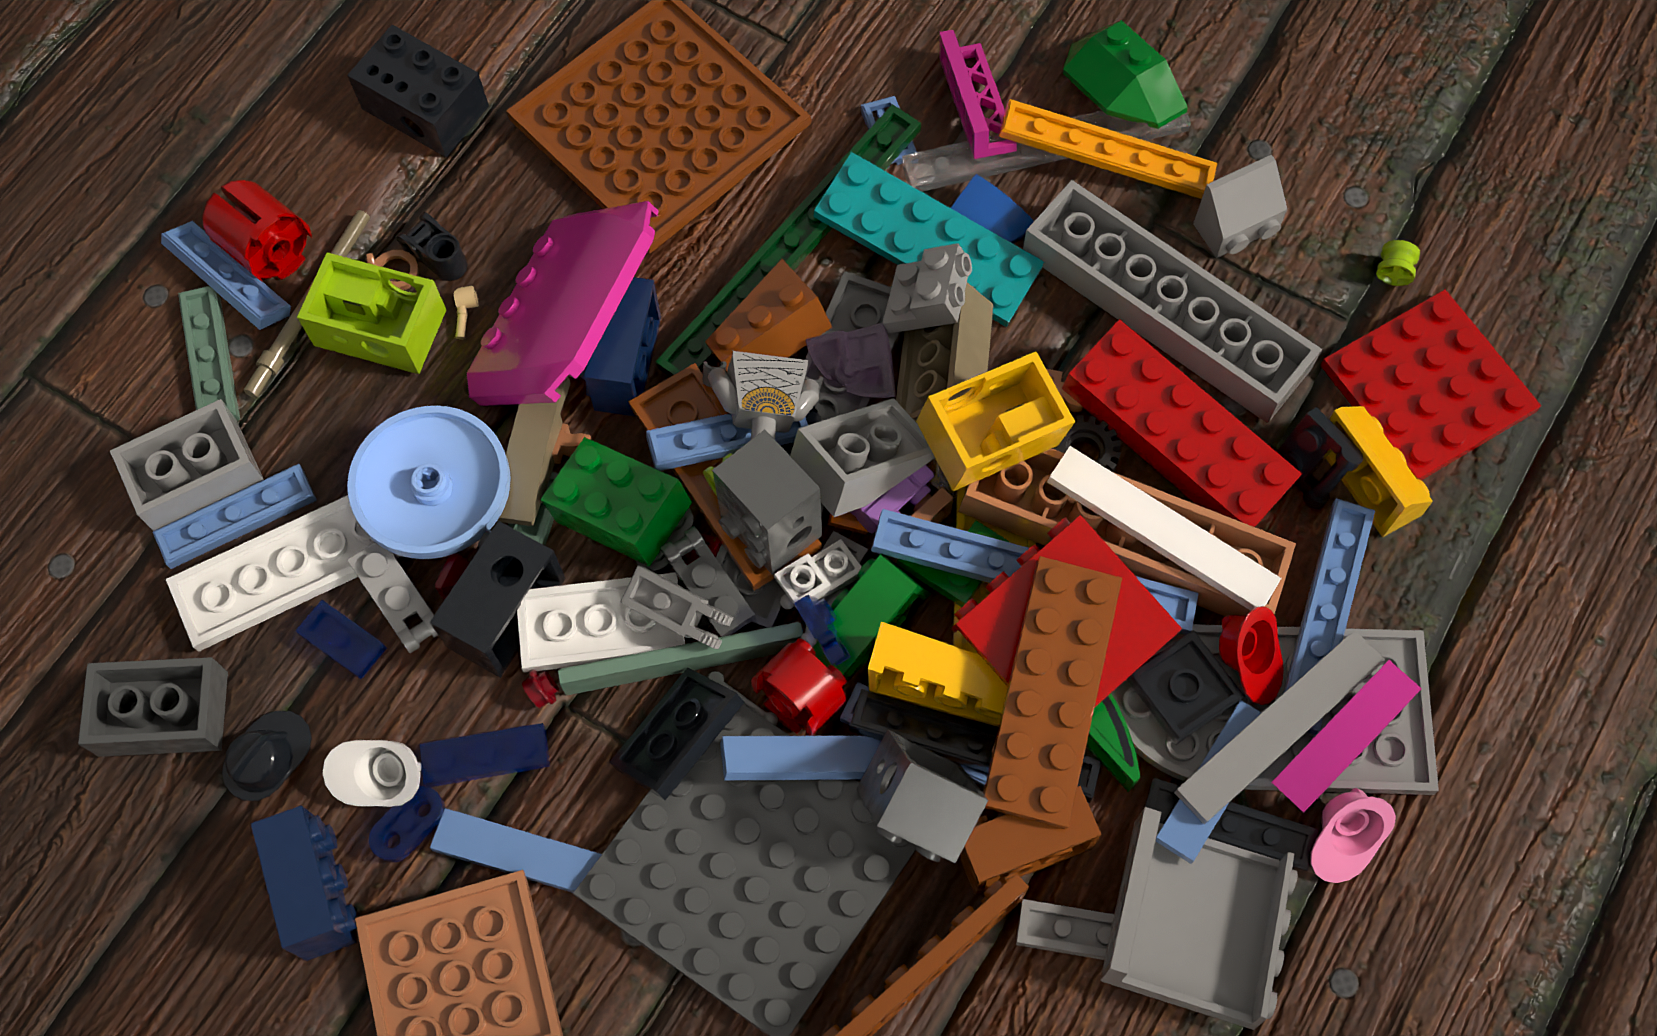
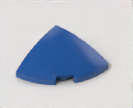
[951,174,1034,244]

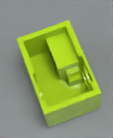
[297,252,446,374]

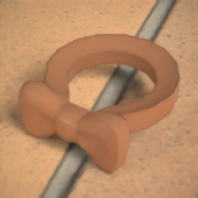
[366,250,419,290]

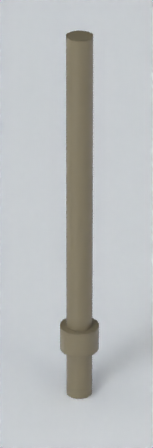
[243,210,370,398]

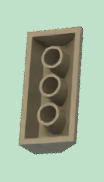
[896,282,993,423]

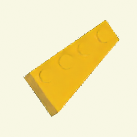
[868,622,1008,727]

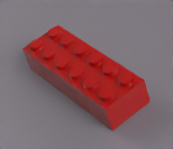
[1061,319,1302,527]

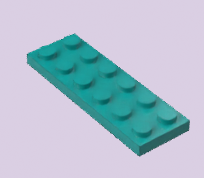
[813,152,1045,327]

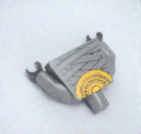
[702,351,824,440]

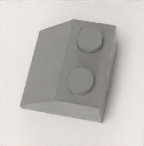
[1193,155,1287,258]

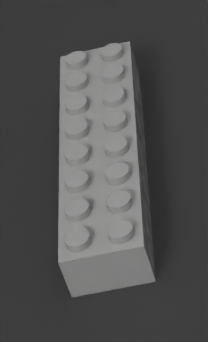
[1023,180,1322,424]

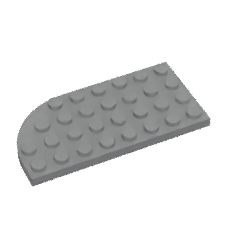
[1111,624,1439,795]

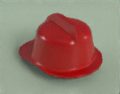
[1219,606,1284,705]

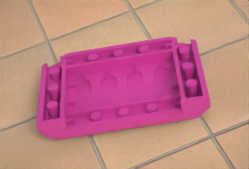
[467,201,659,406]

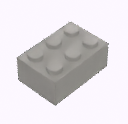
[110,399,264,531]

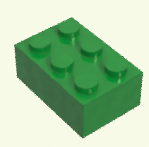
[540,437,692,567]

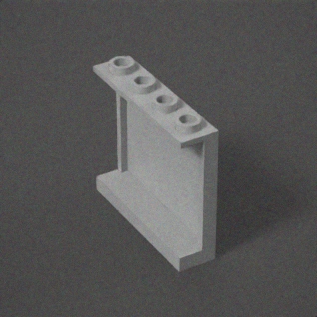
[1100,807,1297,1030]

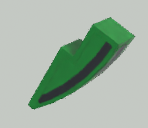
[1086,693,1140,792]

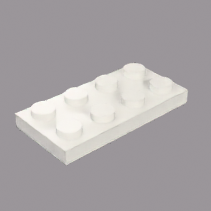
[517,573,685,673]

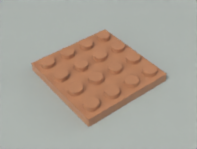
[355,870,563,1036]

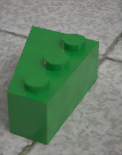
[812,554,931,682]

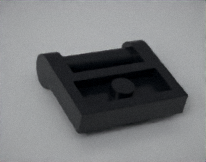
[1277,407,1363,509]

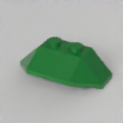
[1063,20,1188,129]

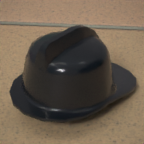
[222,710,312,801]

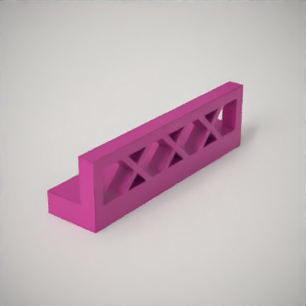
[939,30,1017,159]

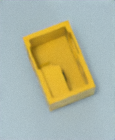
[916,352,1075,491]

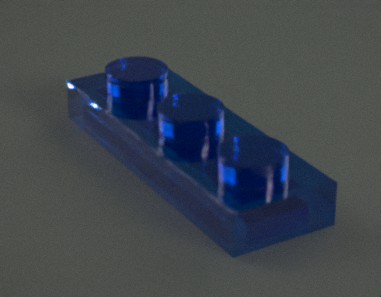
[420,723,550,788]

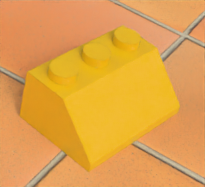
[1326,406,1433,537]

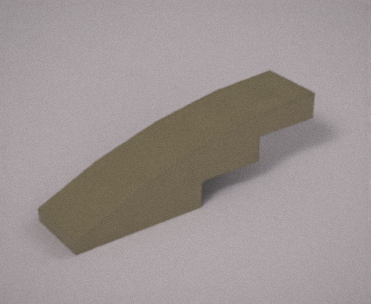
[497,376,571,526]

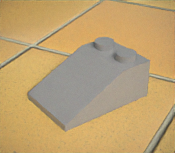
[790,398,935,517]

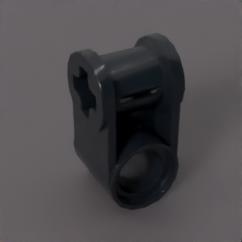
[396,212,468,281]

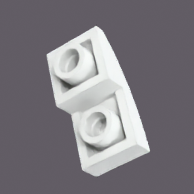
[774,539,861,609]

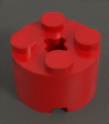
[751,638,847,736]

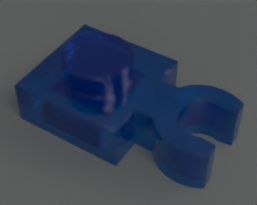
[794,595,851,666]

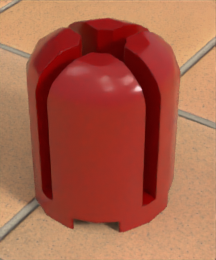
[202,180,312,281]

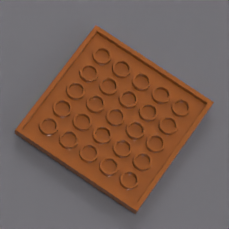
[506,0,811,254]

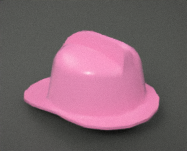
[1311,788,1396,883]

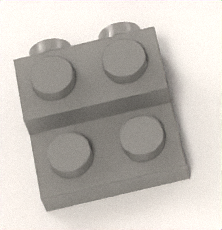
[882,243,972,333]

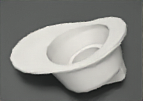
[323,740,422,807]

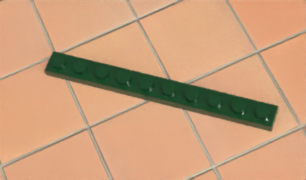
[656,104,921,377]

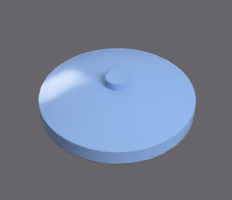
[347,406,511,559]

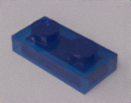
[296,600,387,680]

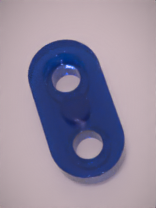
[369,786,445,863]

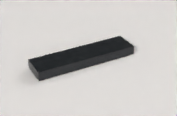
[1144,778,1319,871]

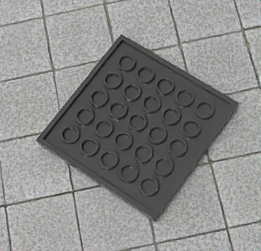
[573,704,917,1036]

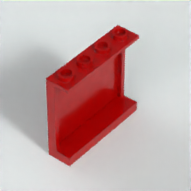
[951,515,1182,708]

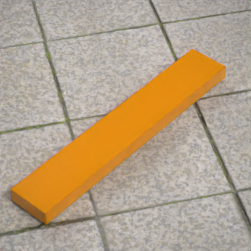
[999,99,1217,199]

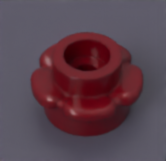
[522,670,559,708]

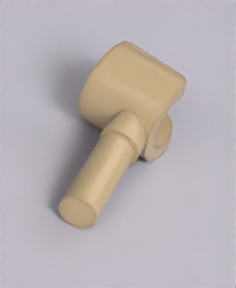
[454,286,479,340]

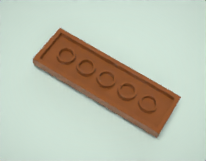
[628,363,822,591]
[983,556,1122,829]
[822,874,1029,1036]

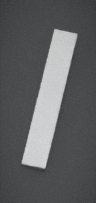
[1047,446,1281,611]

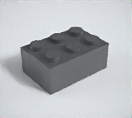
[78,657,228,757]

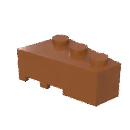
[705,259,832,373]

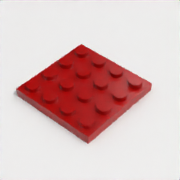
[1320,289,1542,480]

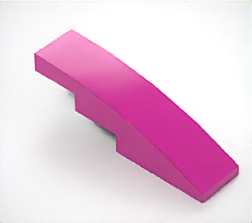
[1271,660,1422,812]

